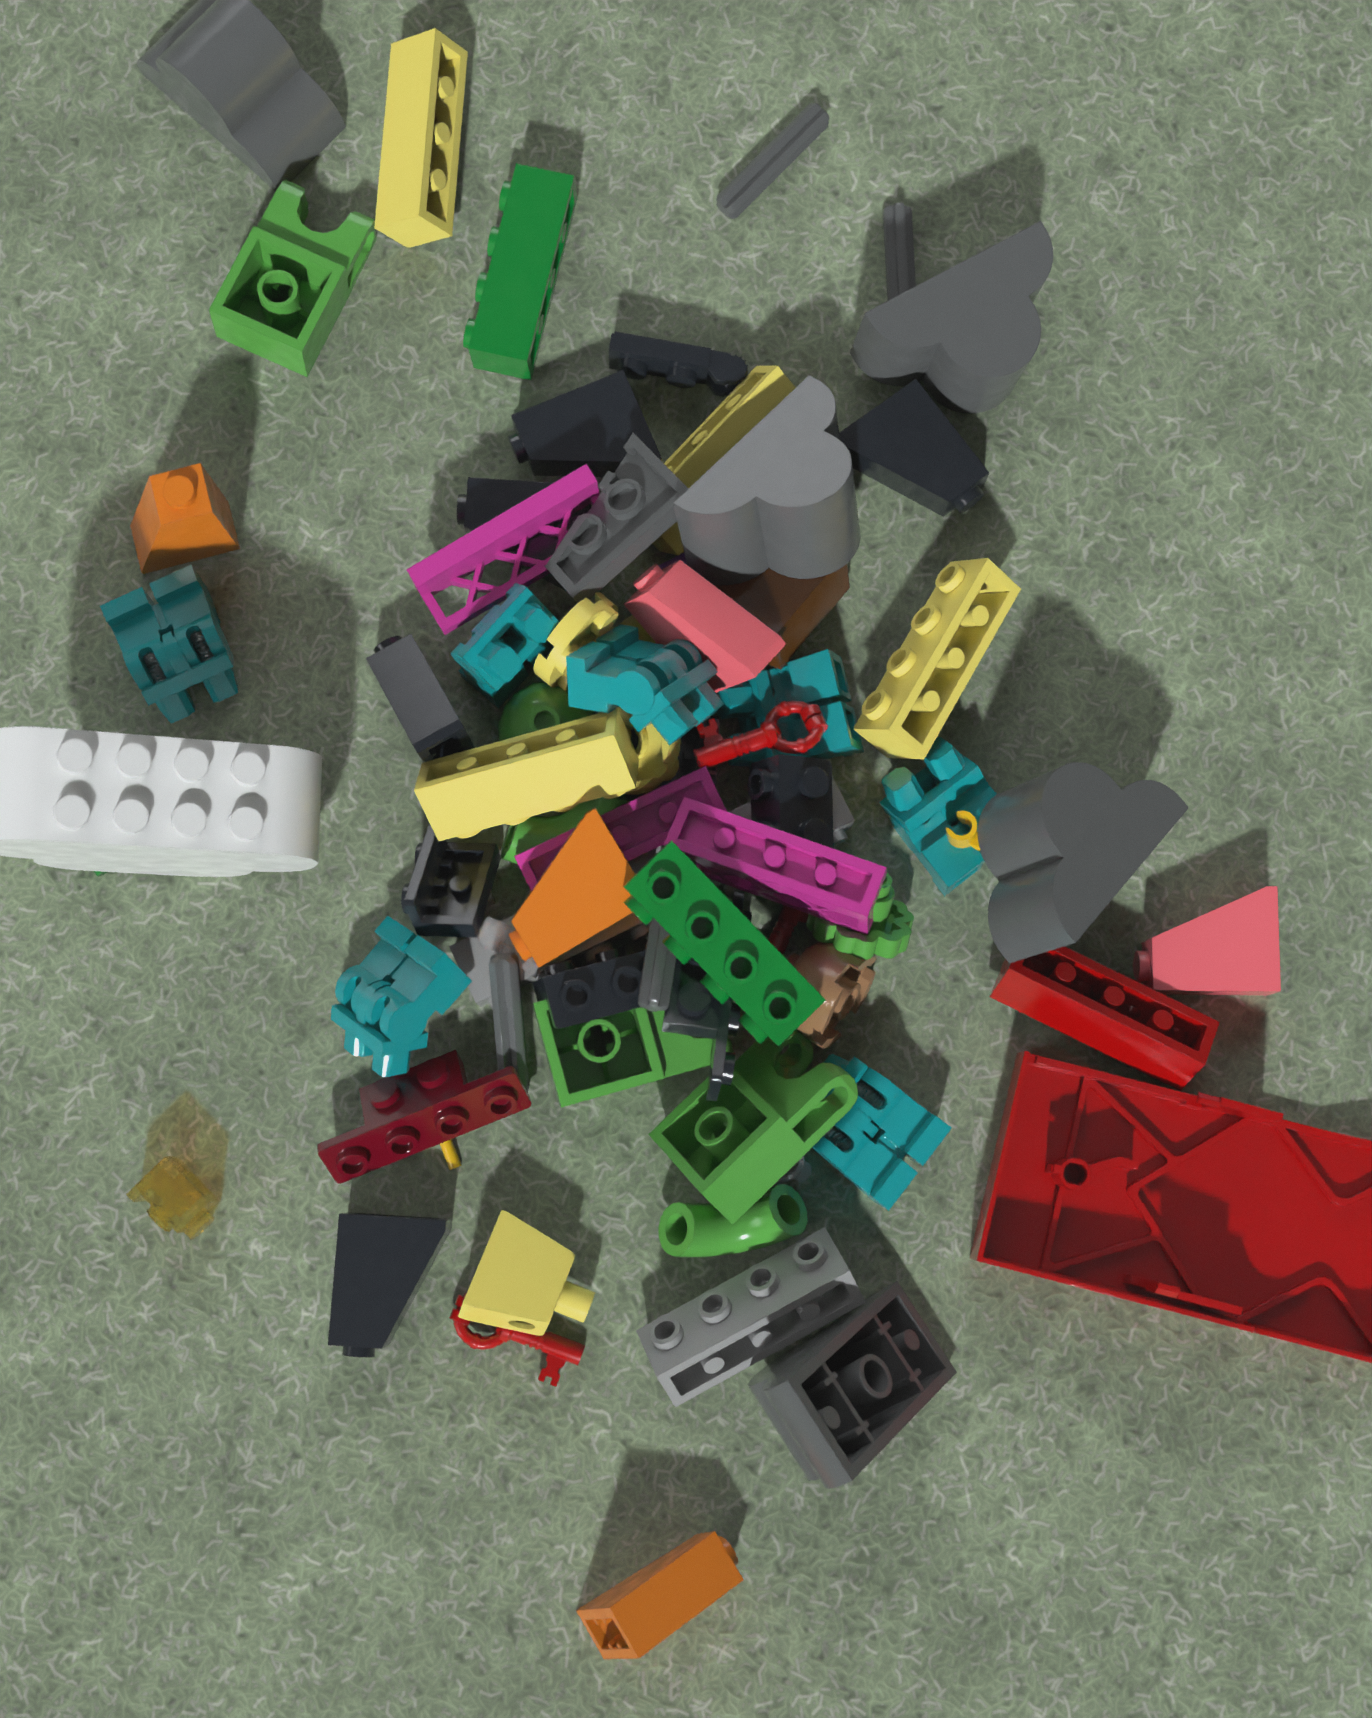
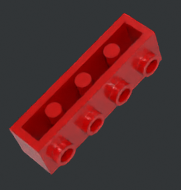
[989,946,1220,1091]

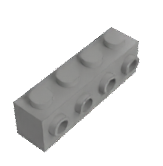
[636,1227,866,1407]

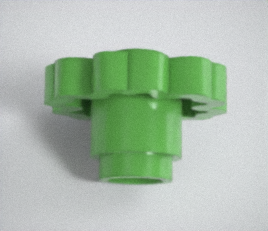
[806,873,914,960]

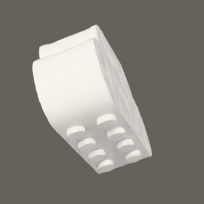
[0,727,322,877]

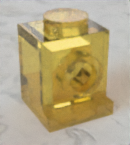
[126,1156,220,1240]

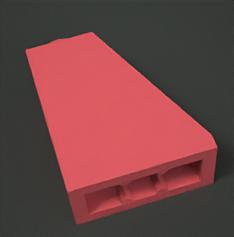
[624,560,786,693]
[1133,886,1281,996]

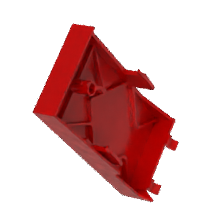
[970,1051,1372,1363]

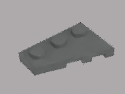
[545,433,688,603]

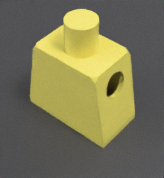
[458,1210,595,1336]

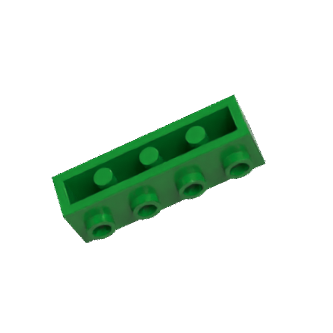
[463,163,577,380]
[623,841,826,1047]

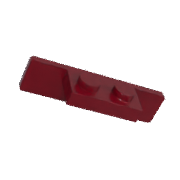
[317,1050,532,1184]

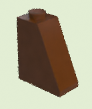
[713,564,850,670]

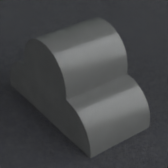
[137,0,346,191]
[850,221,1053,414]
[673,375,861,585]
[978,762,1189,963]
[748,1281,957,1489]

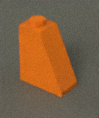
[130,463,240,574]
[508,807,635,968]
[576,1531,744,1659]

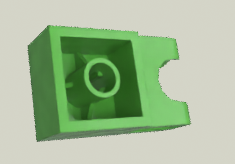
[209,180,376,377]
[532,1000,735,1107]
[648,1030,858,1225]

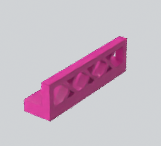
[406,464,600,635]
[514,766,727,891]
[664,797,887,935]

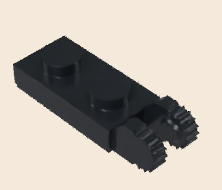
[609,331,748,397]

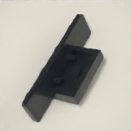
[662,891,752,1101]

